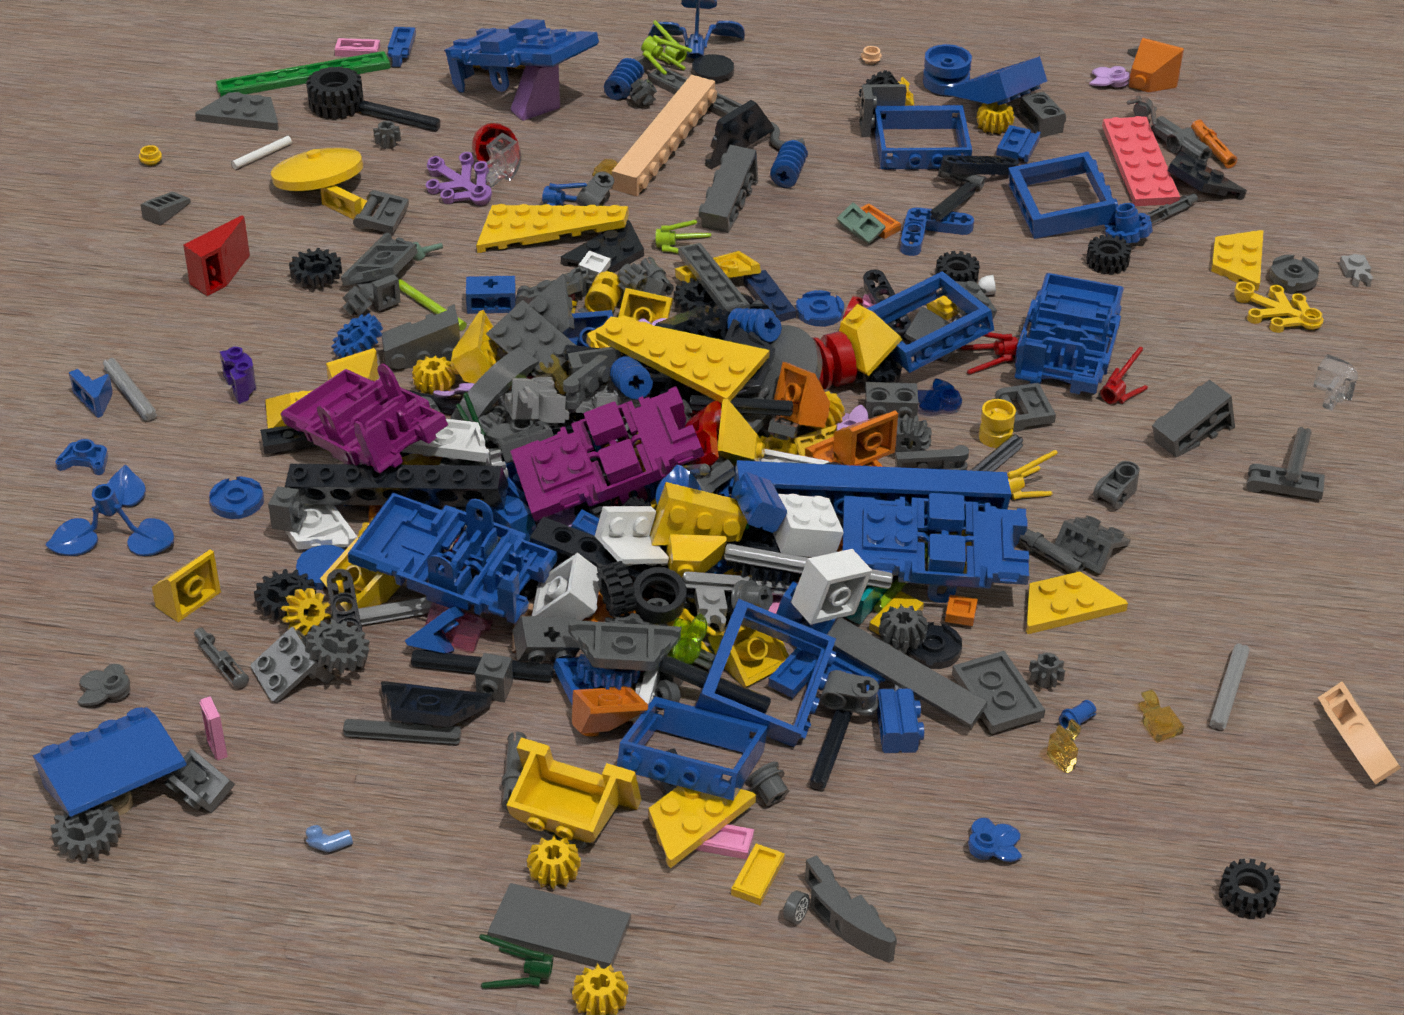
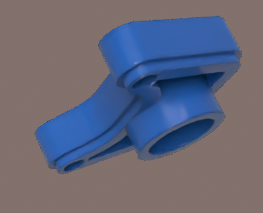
[55,439,108,475]

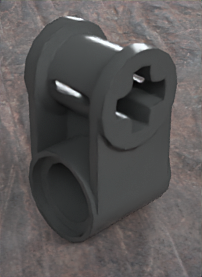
[576,172,614,206]
[1093,461,1140,509]
[820,670,879,716]

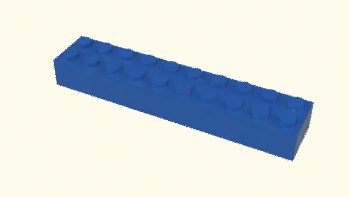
[731,460,1012,532]

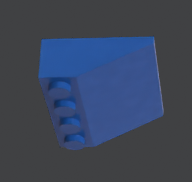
[944,56,1047,105]
[33,707,187,817]

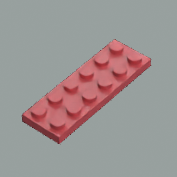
[1102,116,1180,206]

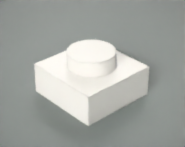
[578,251,611,277]

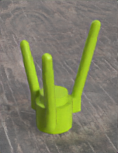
[653,20,687,64]
[641,35,692,75]
[656,220,711,254]

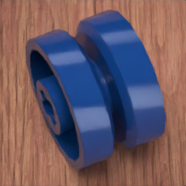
[923,44,972,95]

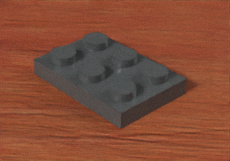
[952,651,1045,734]

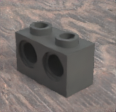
[1019,91,1066,138]
[864,382,918,419]

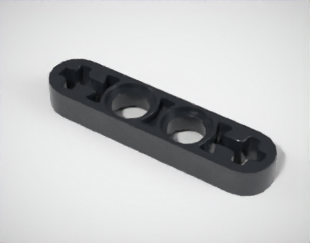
[940,155,1019,175]
[863,269,911,341]
[327,569,367,670]

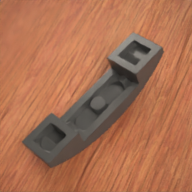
[450,347,539,422]

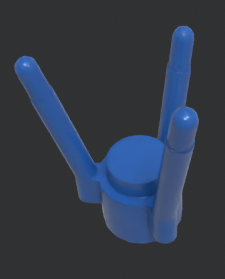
[542,183,587,206]

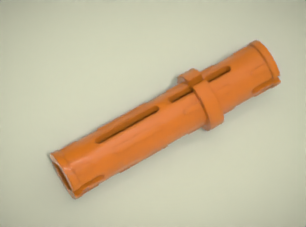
[1191,119,1238,168]

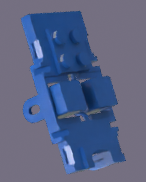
[444,19,599,92]
[1015,273,1124,394]
[348,493,557,624]
[842,493,1029,603]

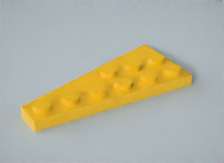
[476,204,629,253]
[596,317,770,403]

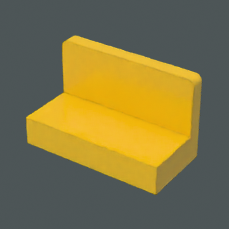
[320,185,367,220]

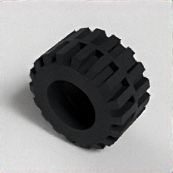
[306,67,364,119]

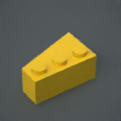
[650,482,747,546]

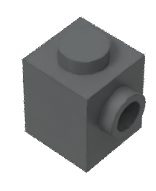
[475,653,513,703]

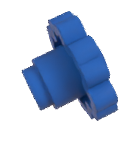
[1104,203,1153,243]

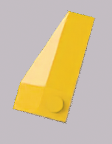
[450,310,501,384]

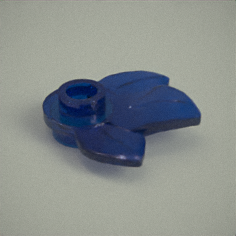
[918,378,962,412]

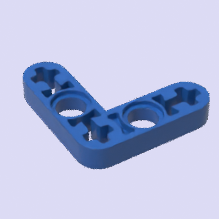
[900,207,974,256]

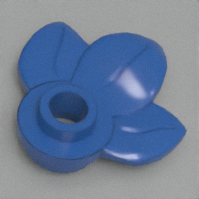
[968,818,1022,862]

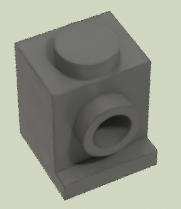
[268,486,307,533]

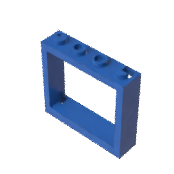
[874,105,972,169]
[1008,151,1118,239]
[867,271,994,373]
[695,599,836,747]
[617,697,768,800]

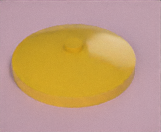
[271,148,363,191]

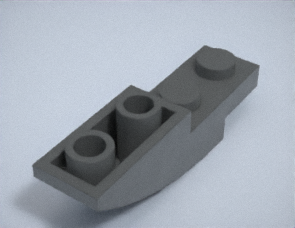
[805,855,897,963]

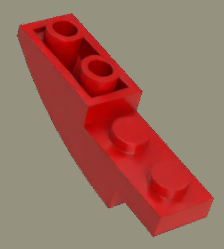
[684,400,721,467]

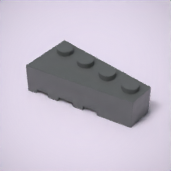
[698,145,758,233]

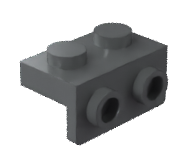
[164,749,235,813]

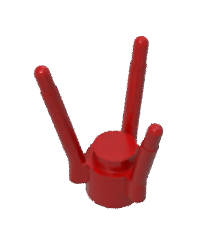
[960,332,1018,374]
[1099,347,1148,404]

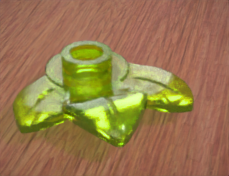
[667,613,707,664]

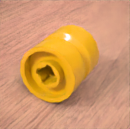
[584,271,624,313]
[979,399,1016,448]

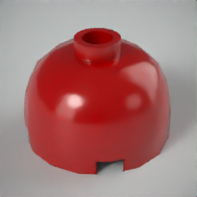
[472,123,518,169]

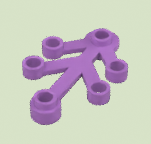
[426,152,492,206]

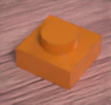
[945,595,978,626]

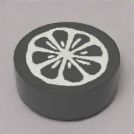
[783,890,810,925]

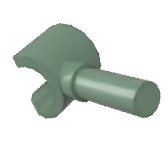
[413,242,443,261]

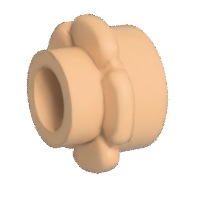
[861,46,882,65]

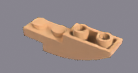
[1317,681,1401,785]

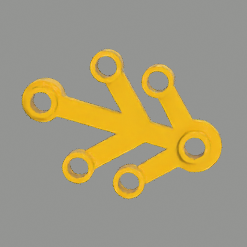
[1234,281,1324,333]

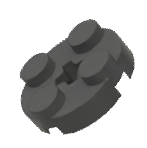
[1269,255,1319,294]

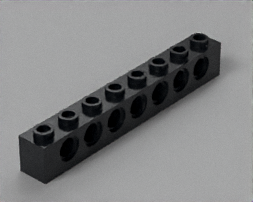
[285,464,508,507]
[529,517,734,629]

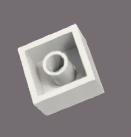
[773,494,844,557]
[791,549,872,625]
[532,553,600,621]

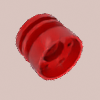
[812,331,857,389]

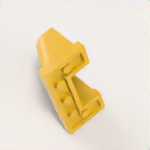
[506,737,642,843]

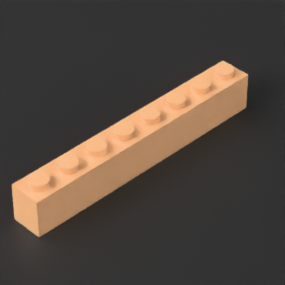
[612,75,717,196]

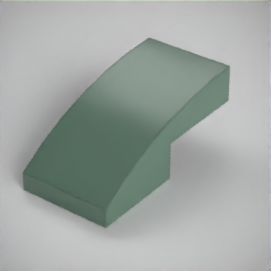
[837,202,886,244]

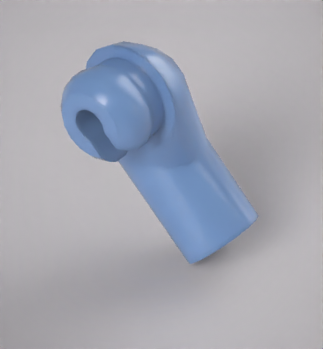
[305,825,353,852]

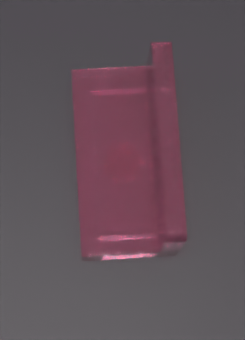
[425,602,493,651]

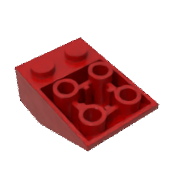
[183,215,250,296]

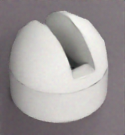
[978,275,996,295]

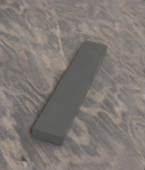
[648,66,742,117]
[678,243,750,312]
[827,617,987,729]

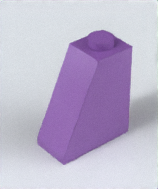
[511,64,560,121]

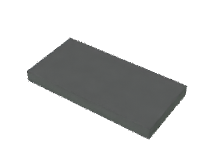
[488,883,631,969]

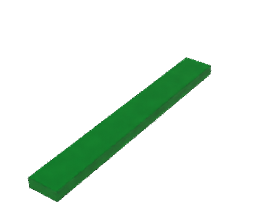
[216,51,390,97]

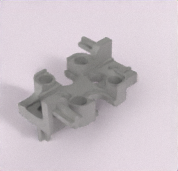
[505,377,641,425]

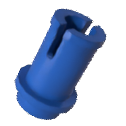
[1059,700,1097,731]

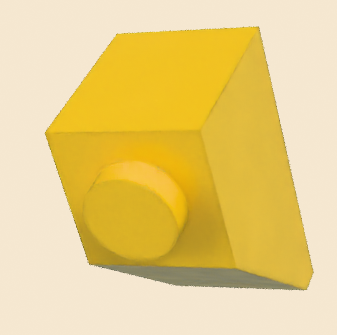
[666,534,727,577]

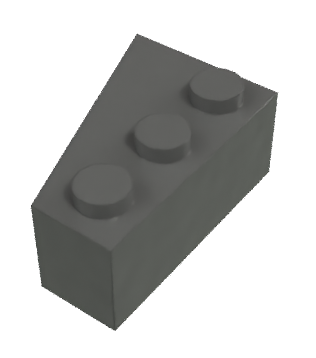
[381,304,460,370]
[1152,379,1235,458]

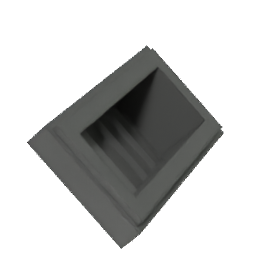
[140,192,191,225]

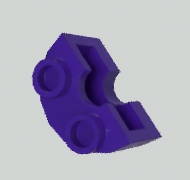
[219,346,257,404]

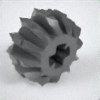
[895,414,932,453]
[879,604,928,652]

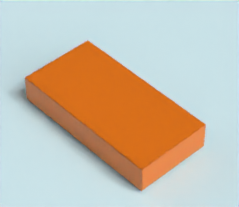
[861,203,901,239]

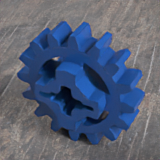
[331,313,383,359]
[576,654,640,690]

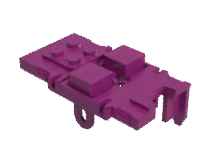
[280,364,448,473]
[510,387,704,521]

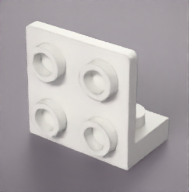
[595,506,669,566]

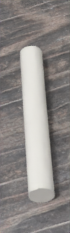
[231,136,292,170]

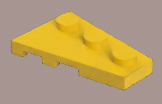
[675,251,761,283]

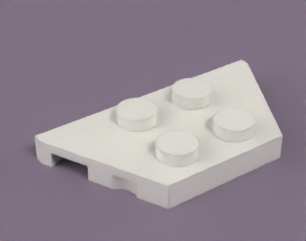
[402,419,489,462]
[285,504,358,550]

